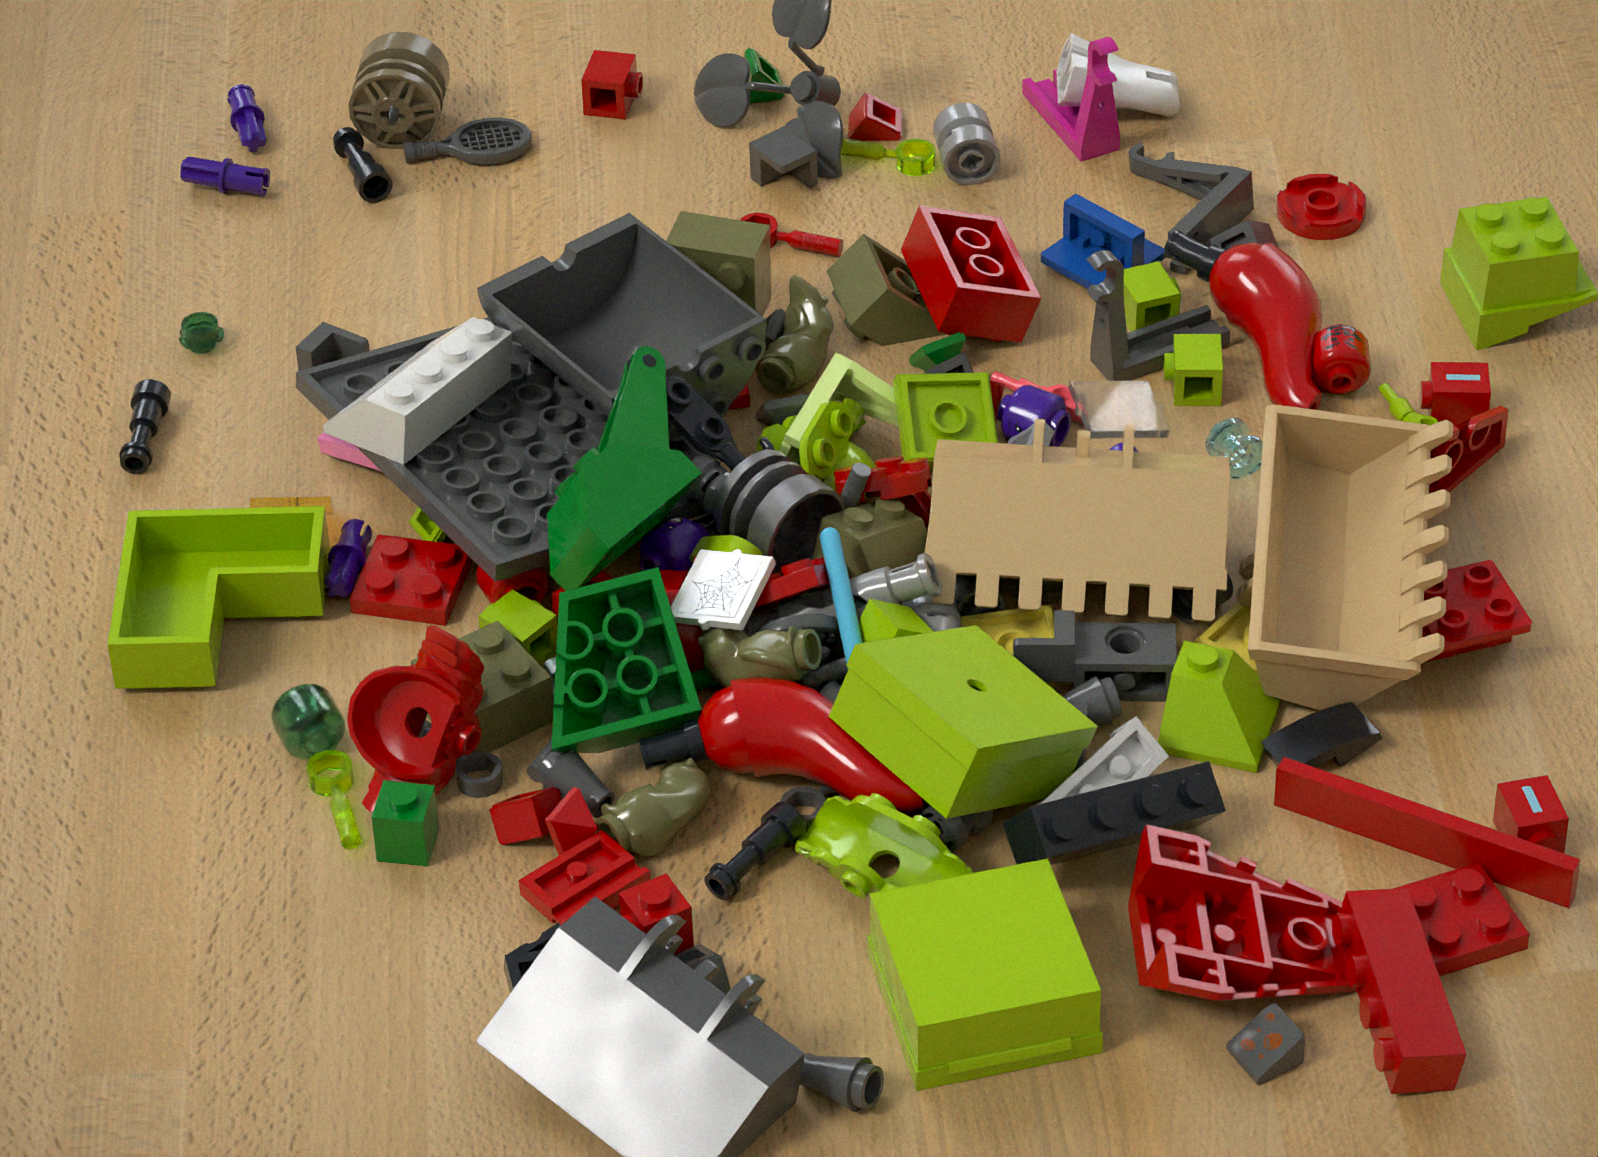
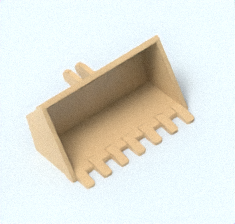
[1237,405,1453,710]

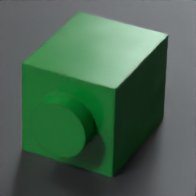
[371,780,439,867]

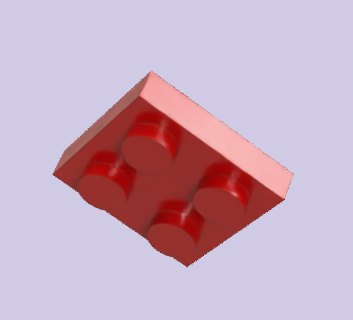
[349,534,473,626]
[751,557,850,614]
[1393,862,1530,976]

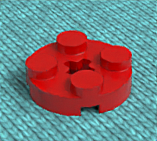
[834,457,932,503]

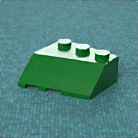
[551,567,701,753]

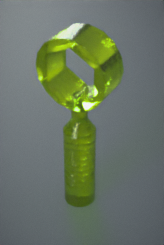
[841,138,935,176]
[306,750,362,849]

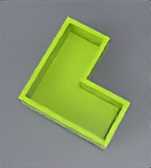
[107,506,330,689]

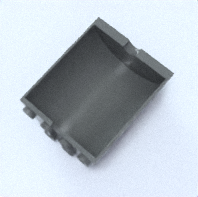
[477,213,766,442]

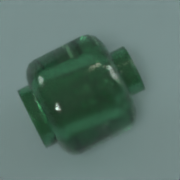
[271,684,346,759]

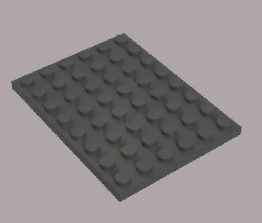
[296,317,728,582]

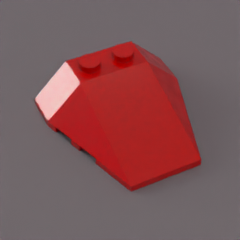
[1128,824,1357,1001]

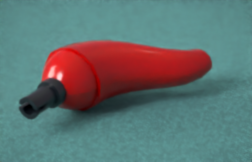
[1163,230,1322,410]
[638,677,924,813]

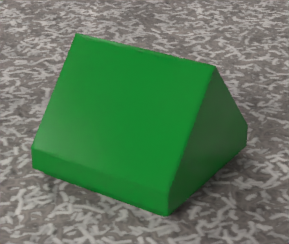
[744,47,785,103]

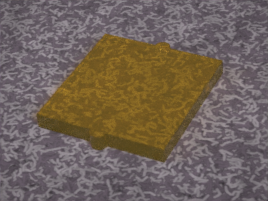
[250,496,335,515]

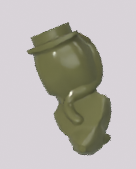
[755,275,834,393]
[697,626,822,687]
[596,758,712,857]

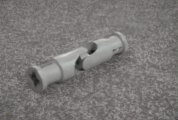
[743,553,942,637]

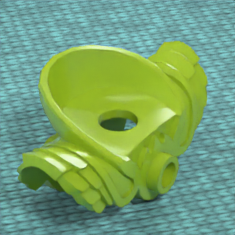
[757,398,876,505]
[795,793,974,899]

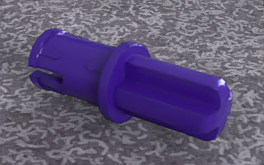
[227,84,267,152]
[180,156,270,197]
[324,519,373,598]

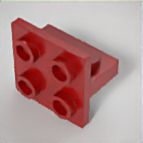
[1422,560,1532,663]

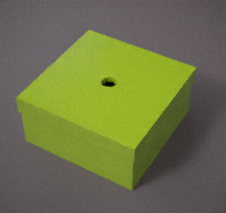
[828,625,1098,819]
[867,858,1103,1091]

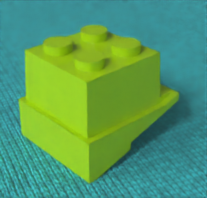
[1440,197,1598,350]

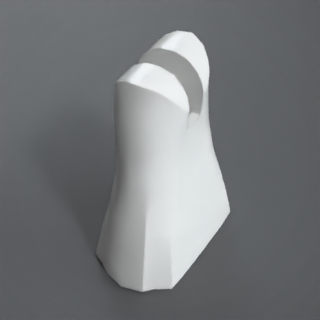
[1057,33,1180,116]

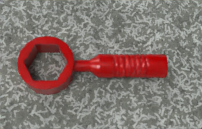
[740,212,843,257]

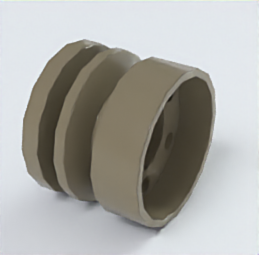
[349,32,450,149]

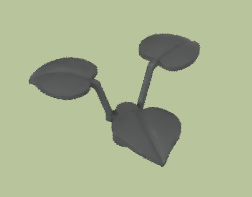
[694,0,844,178]

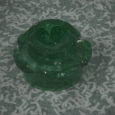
[179,312,224,354]

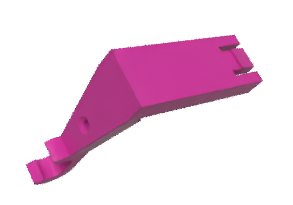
[1022,36,1120,162]

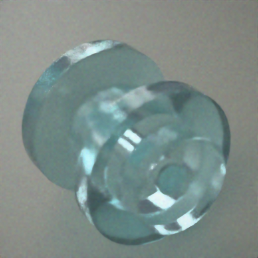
[1205,418,1263,479]

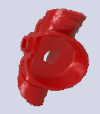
[347,625,484,813]

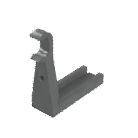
[1128,143,1254,275]
[1086,250,1230,387]

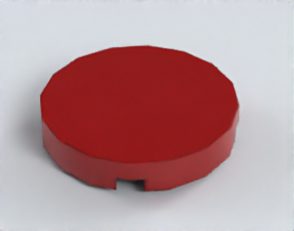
[1276,174,1366,240]

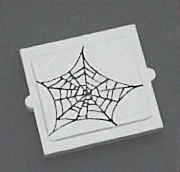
[671,549,776,630]

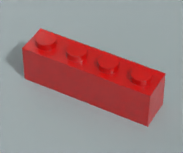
[1332,888,1467,1094]

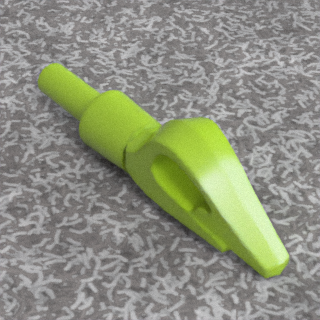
[1378,383,1438,425]

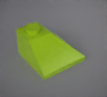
[1158,641,1281,773]

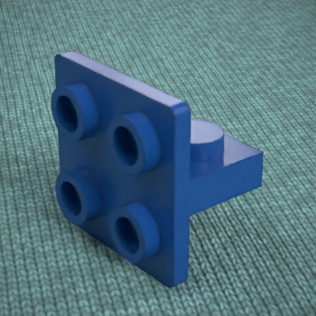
[1041,193,1165,288]

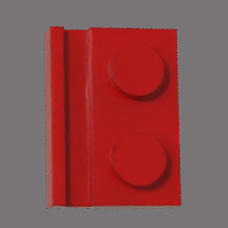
[519,830,650,925]

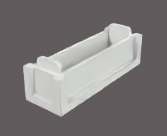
[1037,716,1169,805]

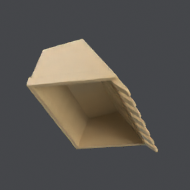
[925,419,1230,622]

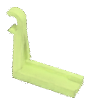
[779,352,898,463]

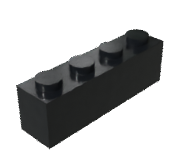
[1003,761,1226,865]

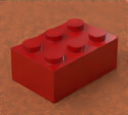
[901,206,1041,343]

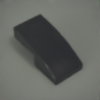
[1261,702,1382,768]

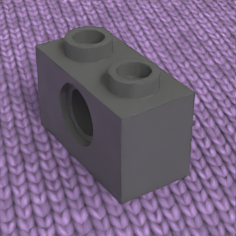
[1073,622,1177,702]

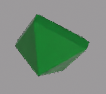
[908,332,966,370]

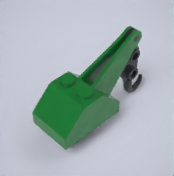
[547,346,775,591]

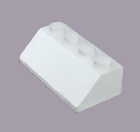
[323,317,513,465]

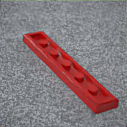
[1274,757,1581,909]

